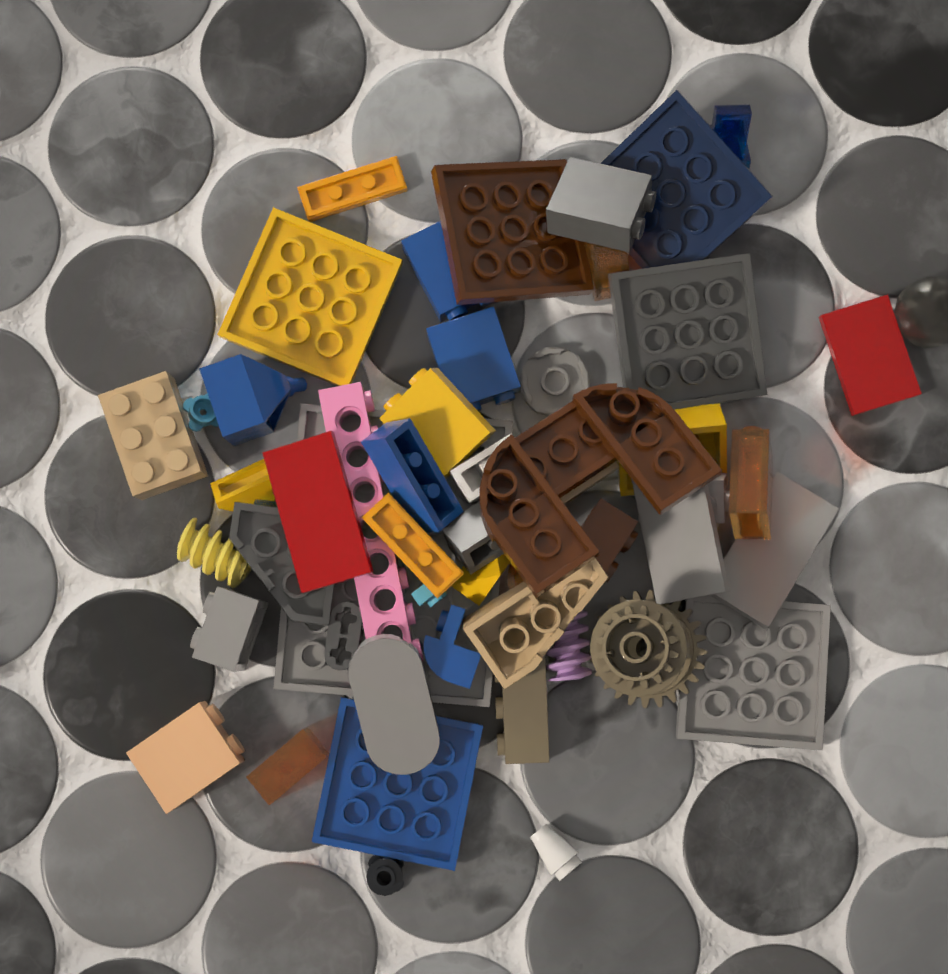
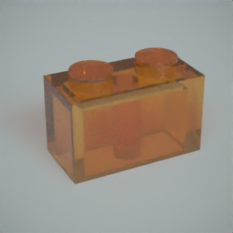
[246,727,329,805]

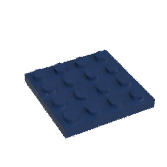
[600,90,774,269]

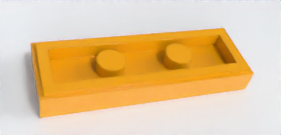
[297,156,408,222]
[361,492,465,599]

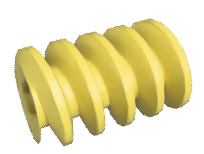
[177,517,252,588]

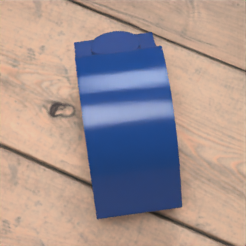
[424,604,481,689]

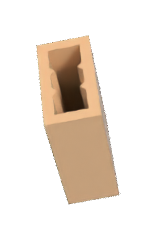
[126,701,245,814]

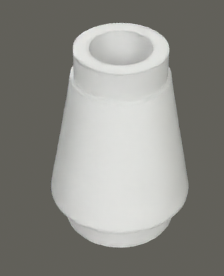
[530,824,582,881]

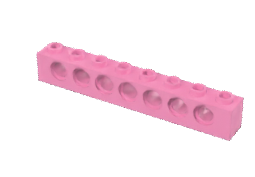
[318,382,423,660]

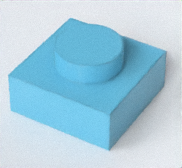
[411,584,448,608]

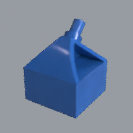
[199,354,307,446]

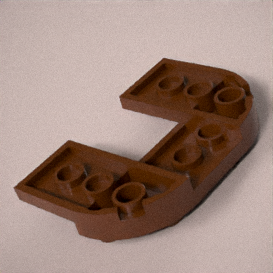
[479,383,722,598]

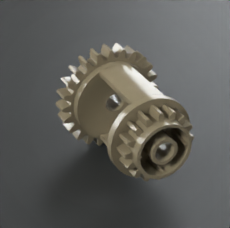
[589,590,708,708]

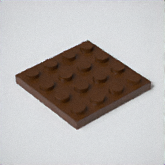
[431,159,594,305]

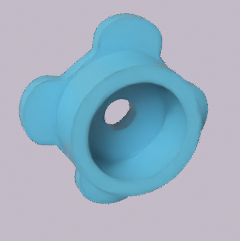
[183,393,219,432]

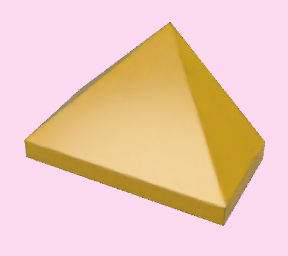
[210,459,275,511]
[451,554,510,606]

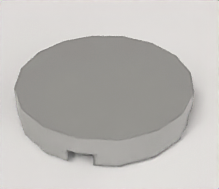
[520,347,590,417]

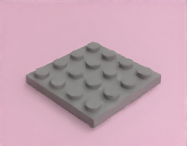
[676,595,831,750]

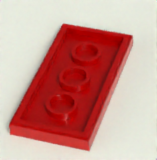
[262,431,374,593]

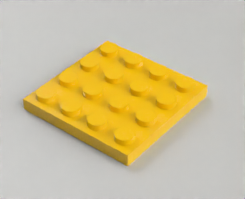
[217,207,403,386]

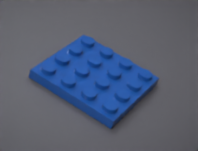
[312,697,483,871]

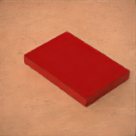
[818,295,922,416]

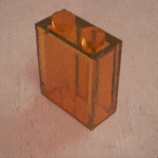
[729,426,773,539]

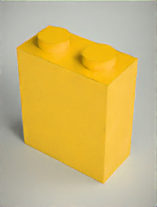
[379,368,496,479]

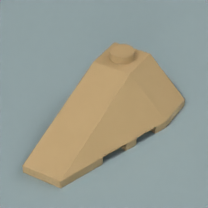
[463,559,608,689]

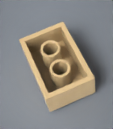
[98,371,208,500]

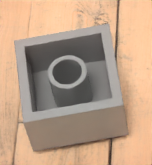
[190,586,269,672]

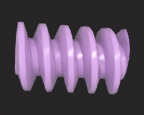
[545,610,592,681]

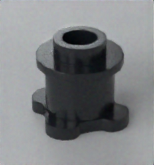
[366,855,404,896]

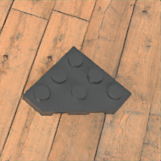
[229,502,334,626]

